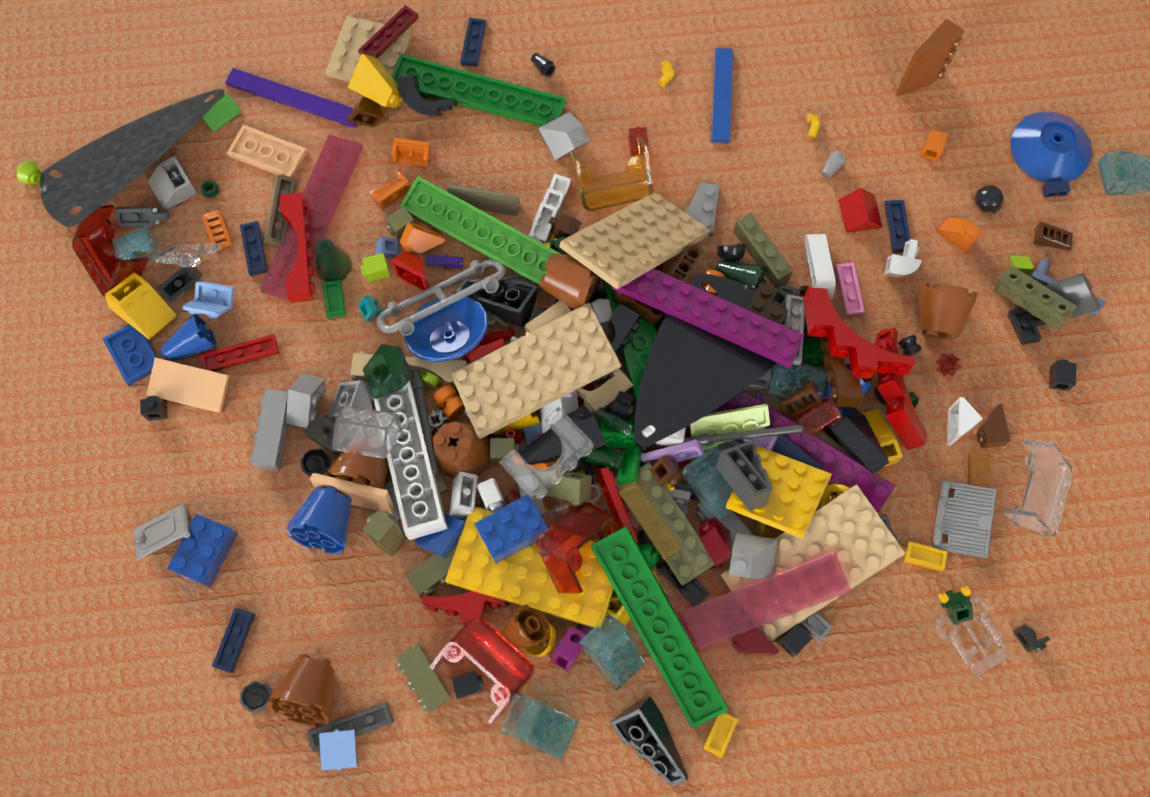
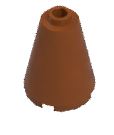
[495,604,550,653]

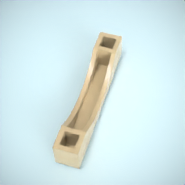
[350,352,468,388]

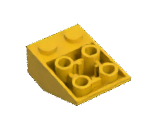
[105,272,178,340]
[855,409,903,467]

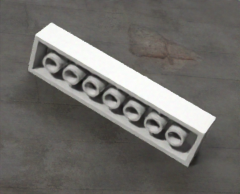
[372,380,448,540]

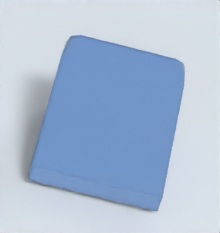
[376,237,399,258]
[524,424,543,446]

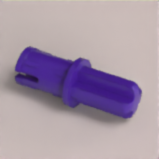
[426,254,464,269]

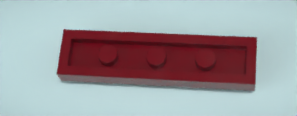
[358,5,419,58]

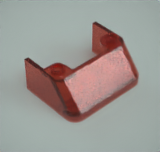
[72,204,149,297]
[536,502,621,593]
[429,617,534,724]

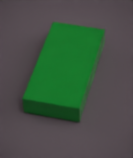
[322,280,346,319]
[617,446,642,484]

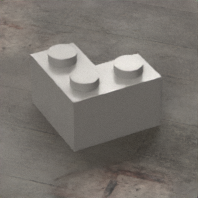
[286,373,327,429]

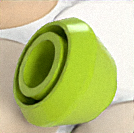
[16,161,42,185]

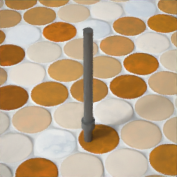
[412,368,438,473]
[683,425,802,446]

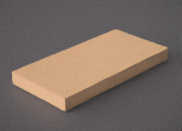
[227,125,308,179]
[147,358,230,413]
[310,473,395,514]

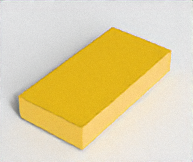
[903,541,948,572]
[703,712,739,758]

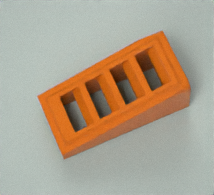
[202,210,233,252]

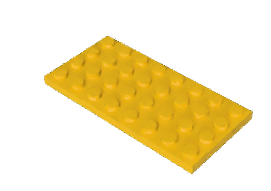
[445,507,614,630]

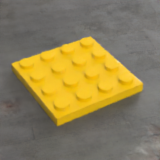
[726,445,832,539]

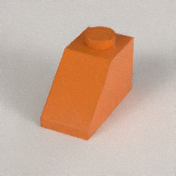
[937,217,984,253]
[399,222,446,254]

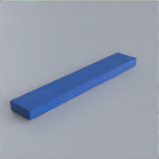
[711,48,733,143]

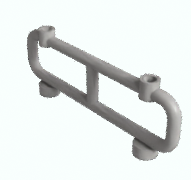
[377,259,506,336]

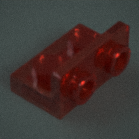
[793,396,841,436]

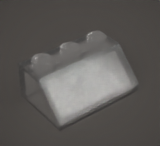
[332,406,403,459]

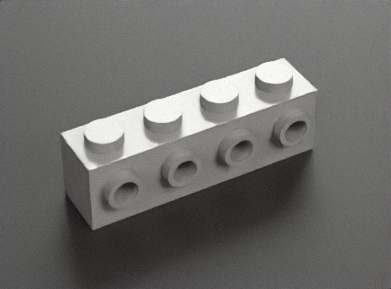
[250,389,288,471]

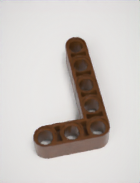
[613,245,702,324]

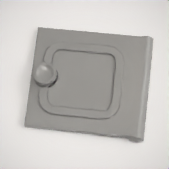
[134,504,190,560]

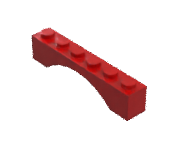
[279,192,316,303]

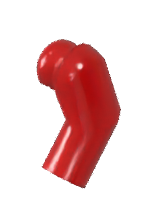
[505,429,525,444]

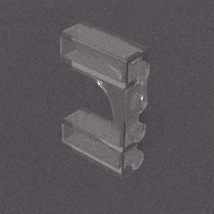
[499,407,594,501]

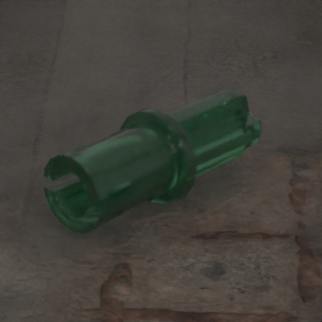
[594,407,633,435]

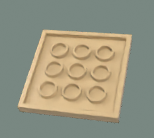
[325,16,413,82]

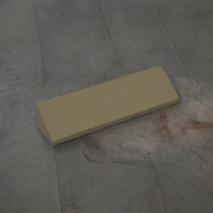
[263,174,296,246]
[447,184,520,216]

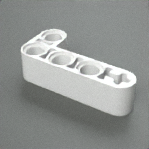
[805,234,836,301]

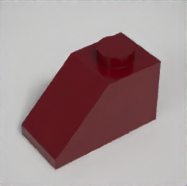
[699,516,732,566]
[730,621,779,656]

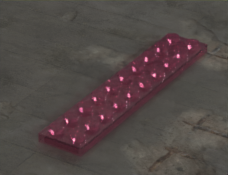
[260,134,363,301]
[676,552,852,651]

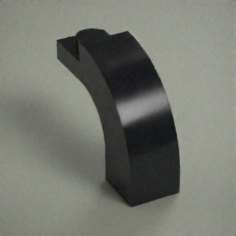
[396,75,457,116]

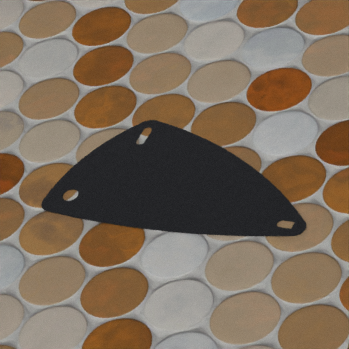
[40,89,224,227]
[634,273,808,447]

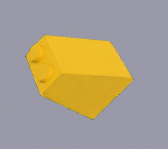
[348,54,403,108]

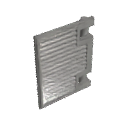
[932,480,997,559]

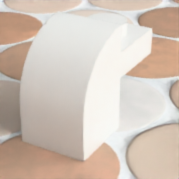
[884,239,922,278]

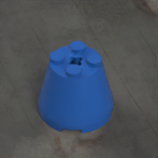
[286,486,352,554]

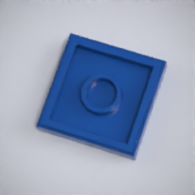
[414,514,466,557]

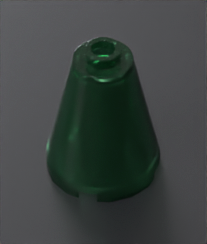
[315,239,352,282]
[715,261,769,290]

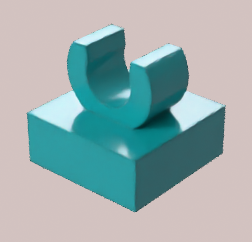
[358,295,383,322]

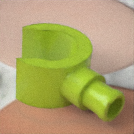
[420,372,440,388]

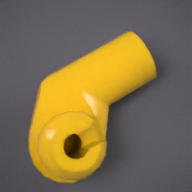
[658,60,674,87]
[806,113,821,138]

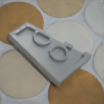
[685,182,719,236]

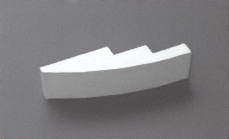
[529,174,572,242]

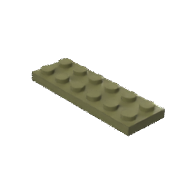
[616,463,715,586]

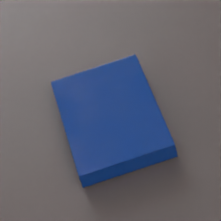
[102,324,158,386]

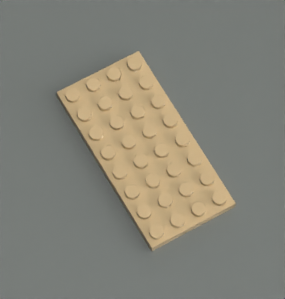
[559,192,710,289]
[451,303,622,439]
[721,484,906,642]

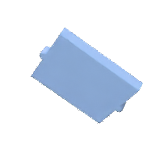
[319,729,357,771]

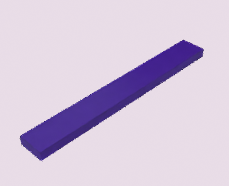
[225,68,356,128]

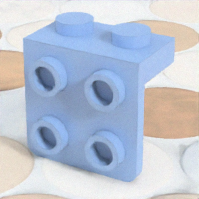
[183,280,235,318]

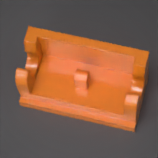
[391,138,432,169]
[370,171,411,210]

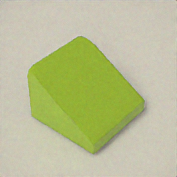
[1010,256,1034,275]

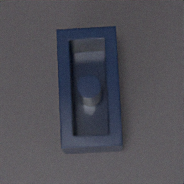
[1042,180,1071,198]

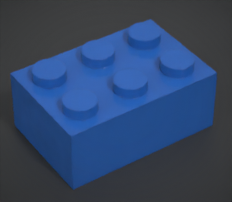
[474,494,549,564]
[167,514,238,588]

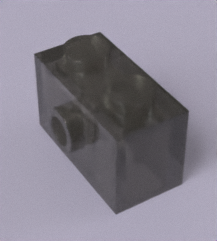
[304,413,352,458]

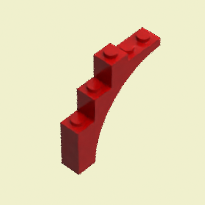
[803,287,915,379]
[874,327,927,451]
[421,591,507,629]

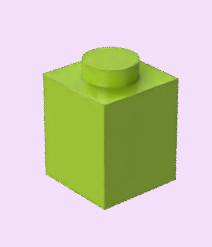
[360,253,390,282]

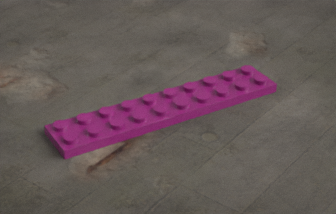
[611,268,804,368]
[710,390,896,514]

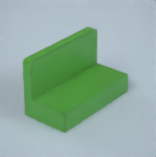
[201,93,241,132]

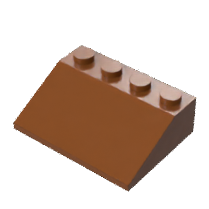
[895,18,964,96]

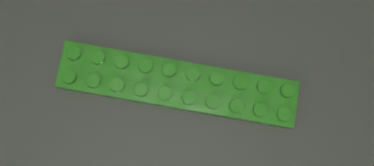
[399,176,560,285]

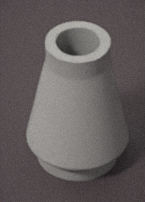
[821,151,846,179]

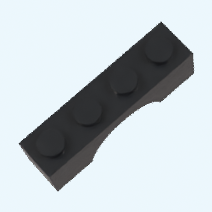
[594,304,641,384]

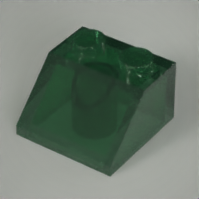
[363,344,412,399]

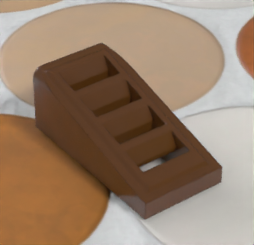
[1033,222,1073,251]
[778,381,823,419]

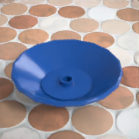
[1010,112,1092,182]
[404,295,488,362]

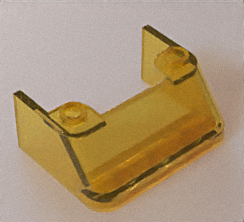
[571,136,653,211]

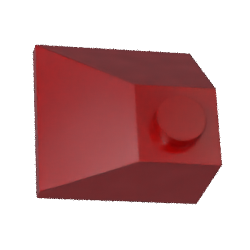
[391,251,429,291]

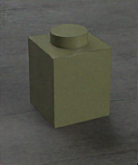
[386,207,415,240]
[490,438,519,461]

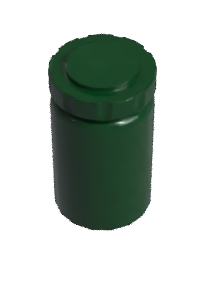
[584,447,623,473]

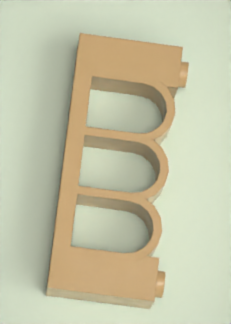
[525,301,633,417]

